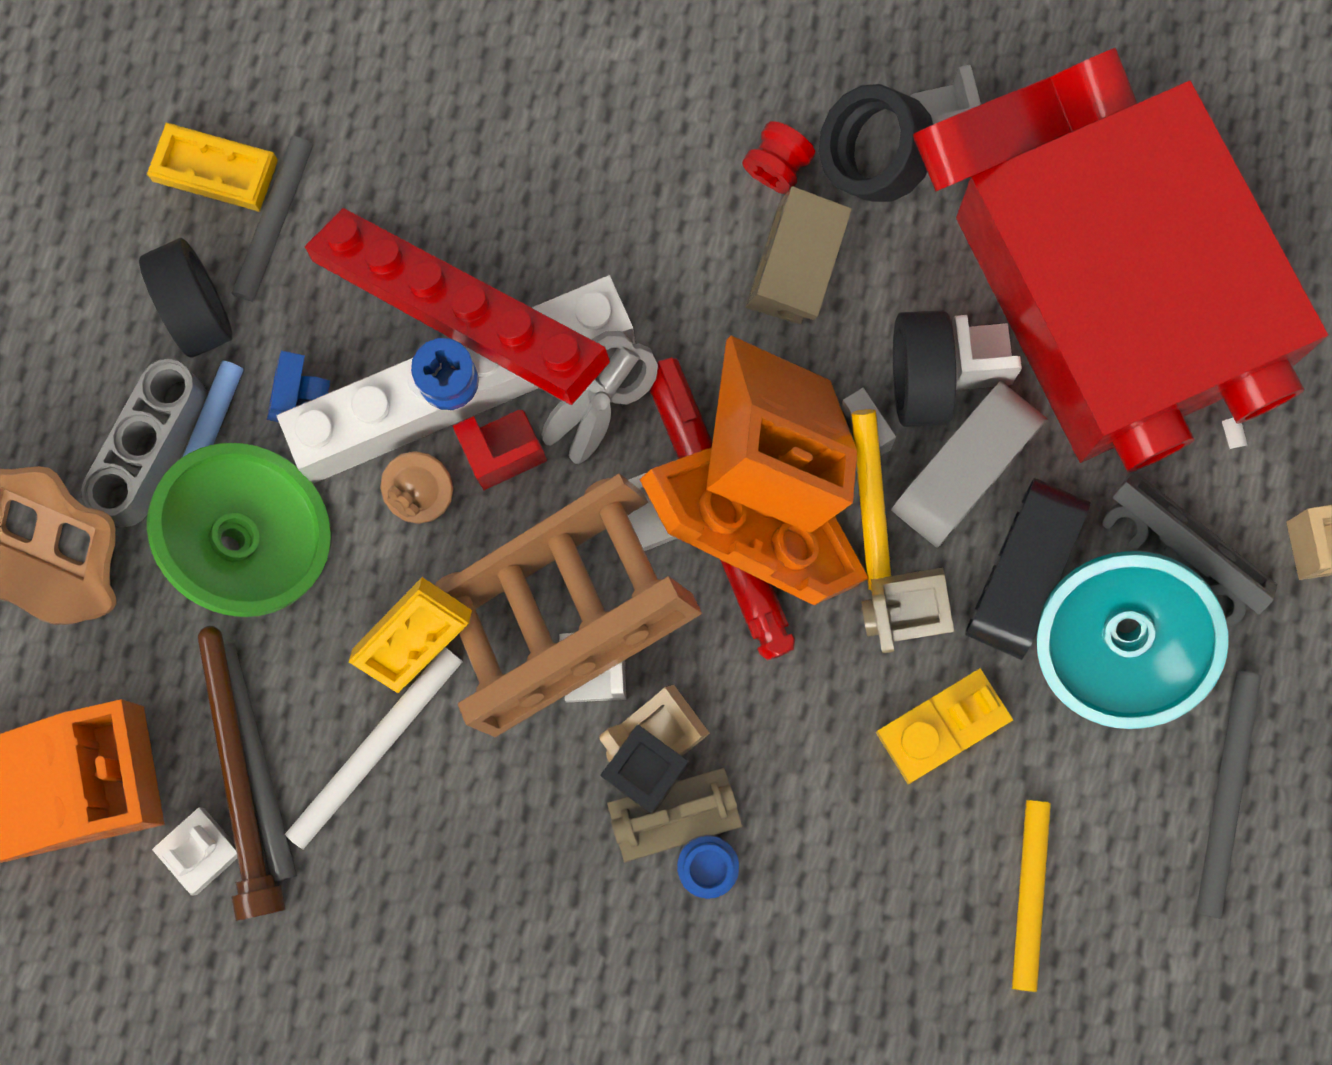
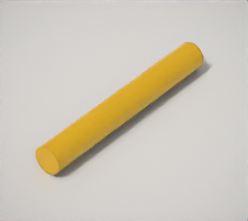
[851,409,891,591]
[1012,800,1051,992]

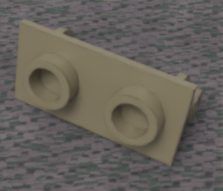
[607,768,742,863]

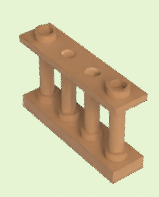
[435,473,702,737]

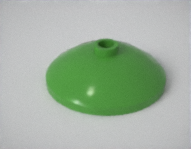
[147,443,331,617]

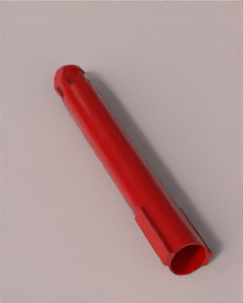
[650,357,795,661]

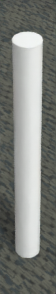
[285,647,463,849]

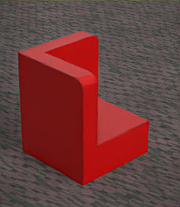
[452,410,547,491]

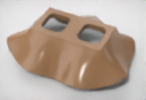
[0,466,116,625]

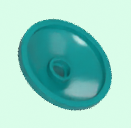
[1036,551,1229,729]

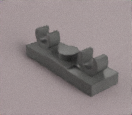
[1102,471,1278,627]

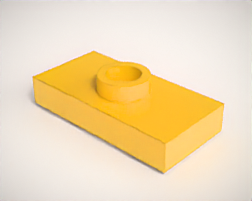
[147,122,278,212]
[348,577,472,693]

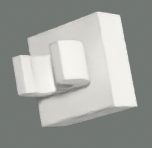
[152,807,237,895]

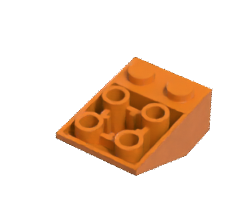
[706,335,857,533]
[0,699,165,863]

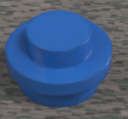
[677,835,739,899]

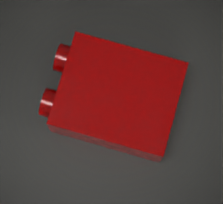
[956,80,1328,473]

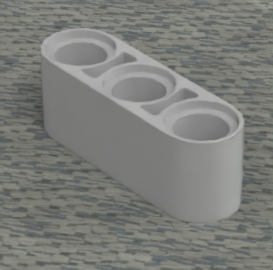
[81,359,207,527]
[891,381,1048,549]

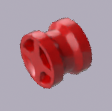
[742,121,816,194]

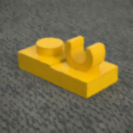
[876,668,1013,784]

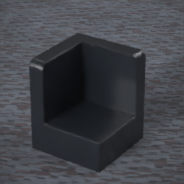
[600,724,689,814]

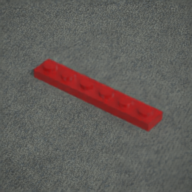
[304,208,610,406]

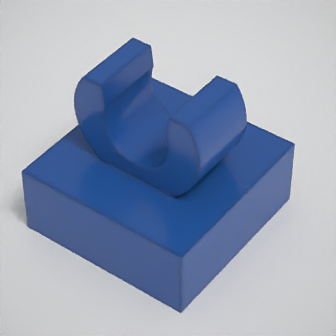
[267,351,330,422]

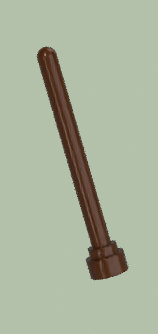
[198,626,286,921]

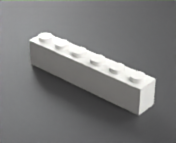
[276,275,635,484]

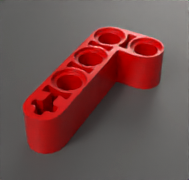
[913,47,1137,191]

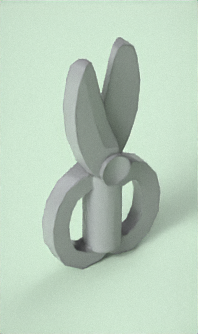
[541,331,658,464]

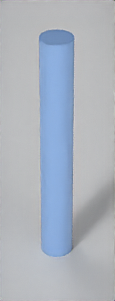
[183,361,244,457]

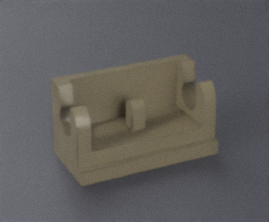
[745,186,852,325]

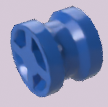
[411,338,479,410]

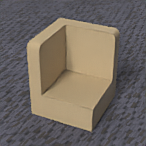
[1286,505,1332,580]

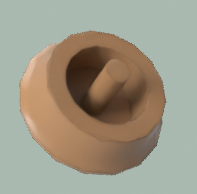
[380,451,453,524]

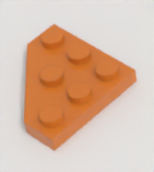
[639,447,869,605]

